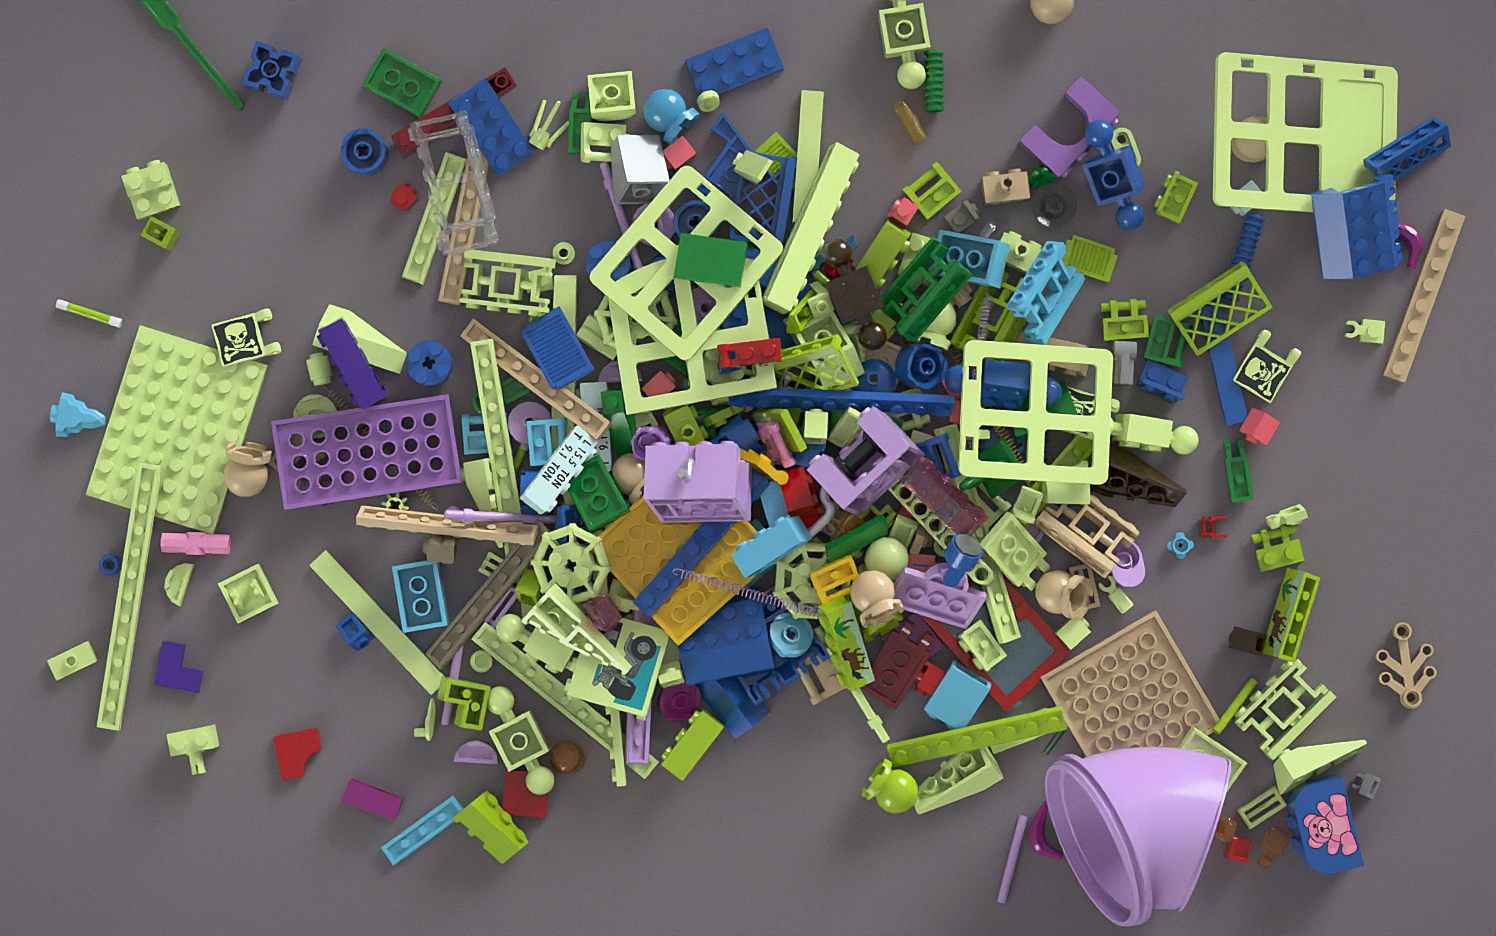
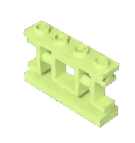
[459,249,556,316]
[1232,659,1336,760]

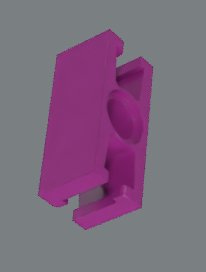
[342,778,404,821]

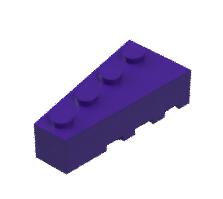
[317,316,387,410]

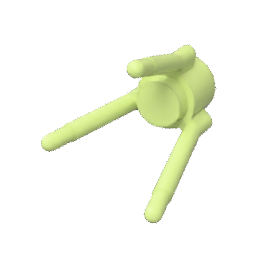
[528,100,569,151]

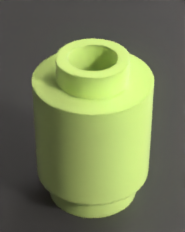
[306,352,333,386]

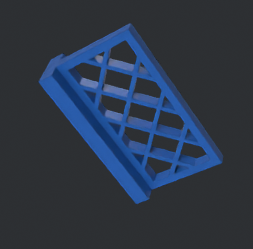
[729,150,796,245]

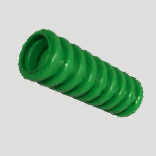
[924,49,944,113]

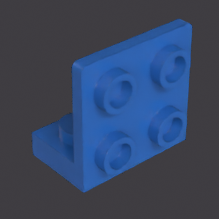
[1136,360,1188,404]

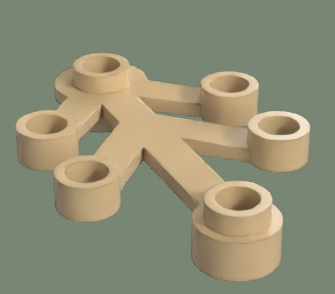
[1375,622,1437,709]

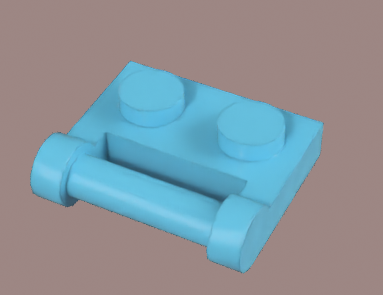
[462,411,508,454]
[526,418,568,466]

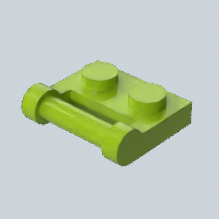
[902,162,962,220]

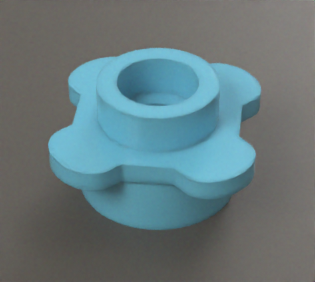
[1167,532,1194,559]

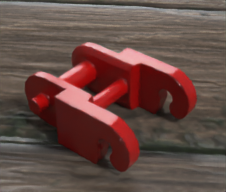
[1198,516,1227,538]

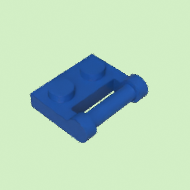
[916,433,962,488]

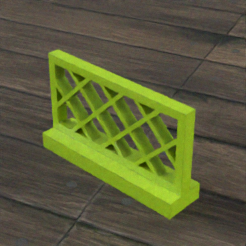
[1167,261,1273,356]
[754,334,859,390]

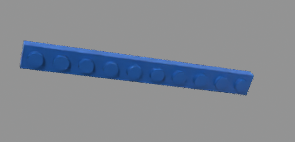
[728,388,954,416]

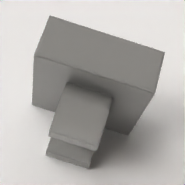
[1352,773,1381,799]

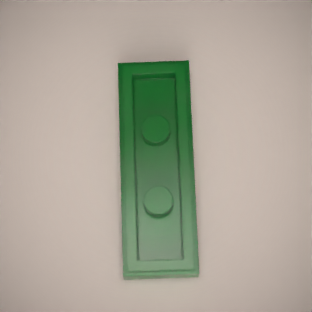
[825,514,888,563]

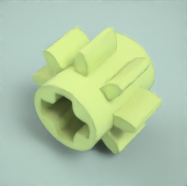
[381,493,410,510]

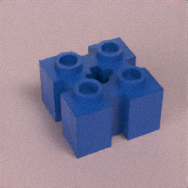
[242,41,302,101]

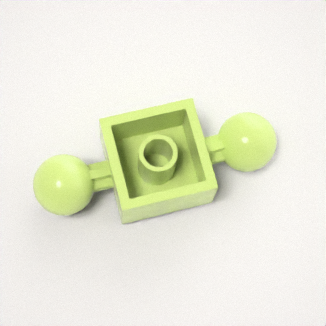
[878,0,931,89]
[1087,413,1199,455]
[496,614,576,674]
[487,686,554,795]

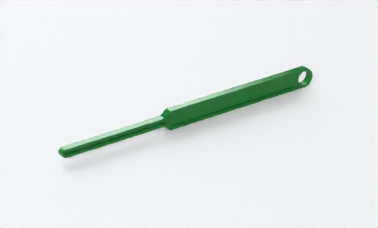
[140,0,244,110]

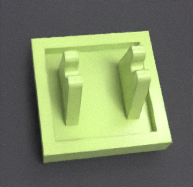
[218,564,279,623]

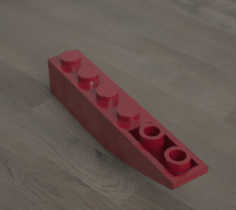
[391,67,517,159]

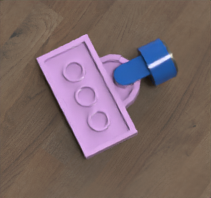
[894,534,986,629]

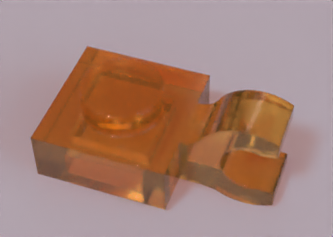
[1257,827,1291,868]

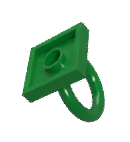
[959,439,1022,499]

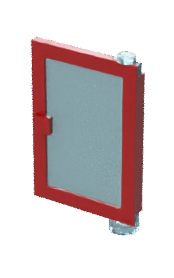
[919,574,1071,712]

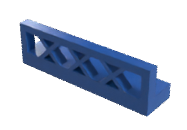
[1363,117,1451,182]

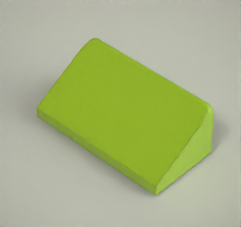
[787,289,816,333]

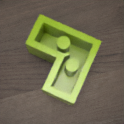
[437,676,491,731]

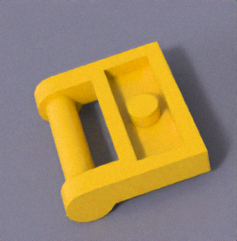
[740,449,788,485]
[809,555,859,606]

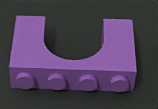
[1018,76,1120,180]

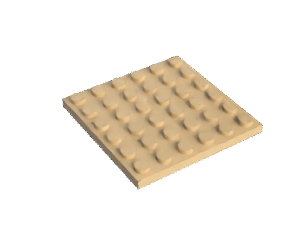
[1040,610,1219,757]

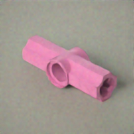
[161,532,231,555]

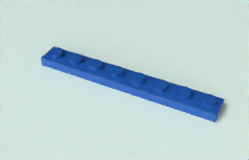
[632,468,770,618]

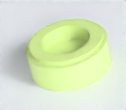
[697,91,720,112]
[470,650,493,673]

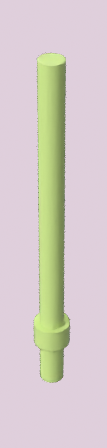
[813,625,890,743]

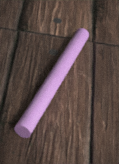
[441,645,464,726]
[997,815,1028,904]

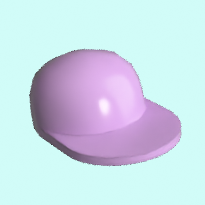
[1111,542,1145,587]

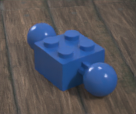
[1083,119,1145,230]
[944,359,1062,409]

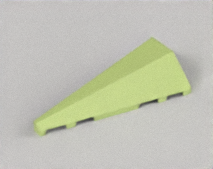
[521,583,632,675]

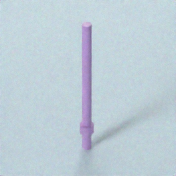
[599,162,642,271]
[444,509,557,524]

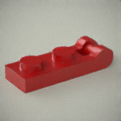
[717,338,783,368]

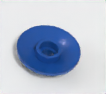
[852,359,896,393]

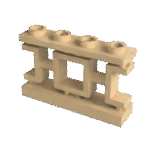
[1033,495,1140,578]

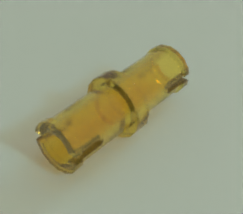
[893,99,928,145]

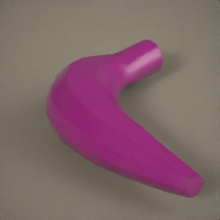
[1398,223,1424,269]
[1029,801,1063,861]

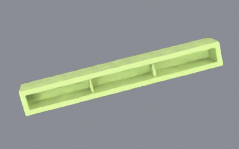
[762,142,860,314]

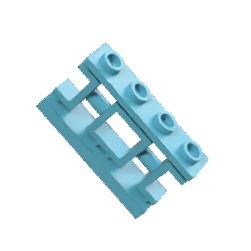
[1006,241,1085,345]

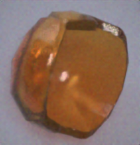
[549,741,586,775]

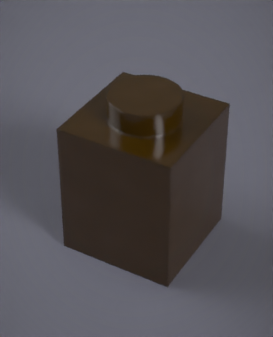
[1228,626,1267,657]

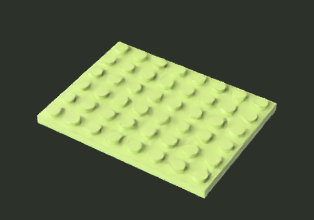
[86,325,268,535]

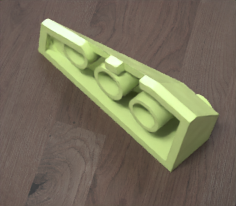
[312,304,407,374]
[460,458,504,548]
[1273,740,1367,795]
[914,747,1004,815]

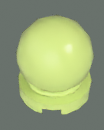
[906,302,957,351]
[857,537,909,584]

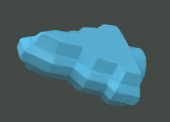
[50,392,106,437]

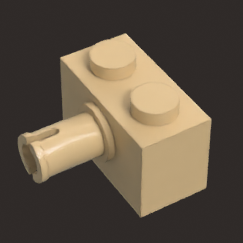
[981,169,1030,206]

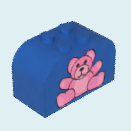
[1286,774,1364,874]

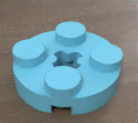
[768,612,813,658]

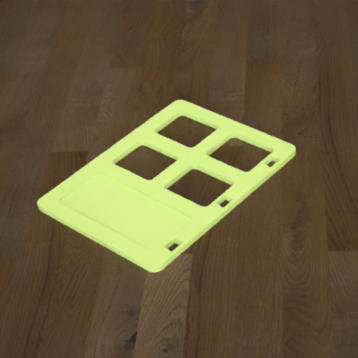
[1213,52,1398,213]

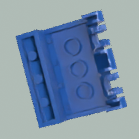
[1311,174,1403,279]
[737,586,831,706]
[678,587,775,686]

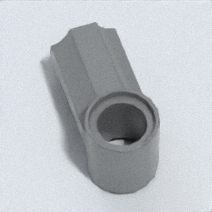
[1112,340,1137,385]

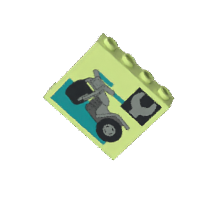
[564,610,670,721]

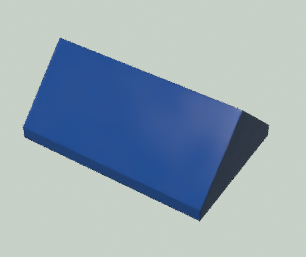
[696,676,770,739]

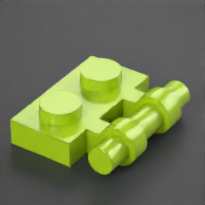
[1100,298,1149,341]
[1251,524,1305,572]

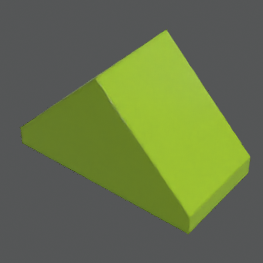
[141,216,182,251]

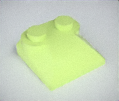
[587,71,636,121]

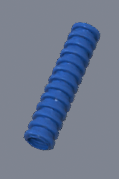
[1221,213,1266,302]

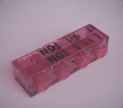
[900,456,989,536]

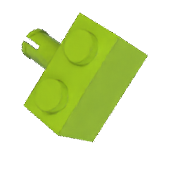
[663,404,709,446]

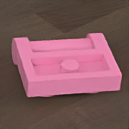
[756,421,796,468]

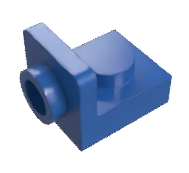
[335,612,374,651]

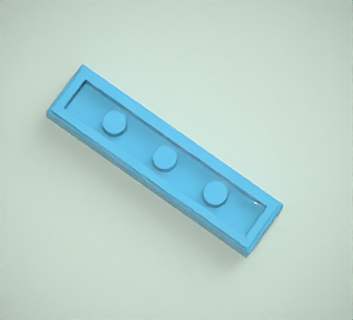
[381,795,464,866]

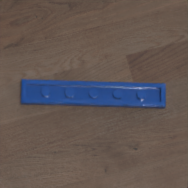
[1200,298,1248,426]

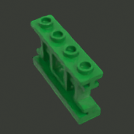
[881,237,973,342]

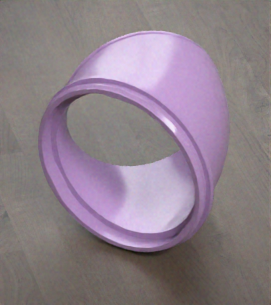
[1045,747,1231,927]

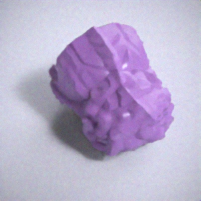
[630,426,674,461]

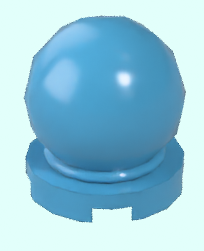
[643,89,699,146]

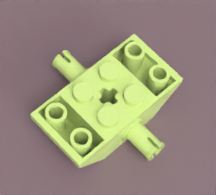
[783,311,865,387]

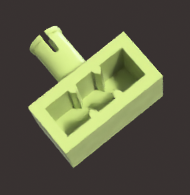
[1000,231,1042,274]
[166,724,219,775]

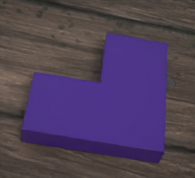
[154,641,204,693]

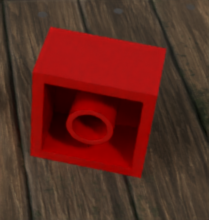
[781,466,823,528]

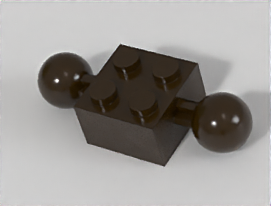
[824,239,887,351]

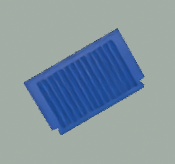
[521,306,595,389]

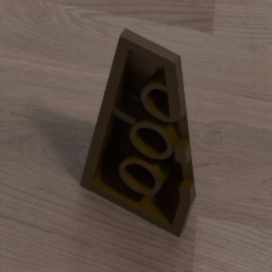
[1090,443,1187,507]

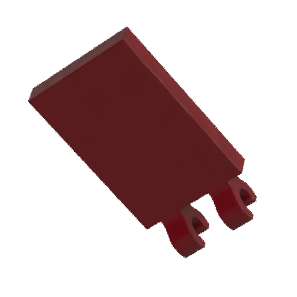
[860,619,934,709]

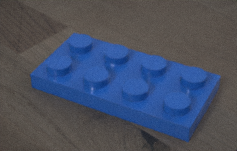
[685,27,784,96]
[448,78,535,177]

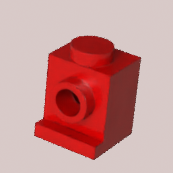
[914,661,946,696]

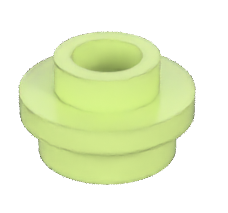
[553,242,575,265]

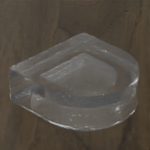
[977,220,997,238]

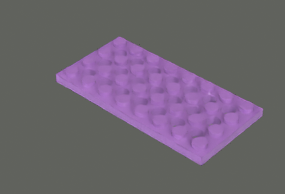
[271,394,462,510]

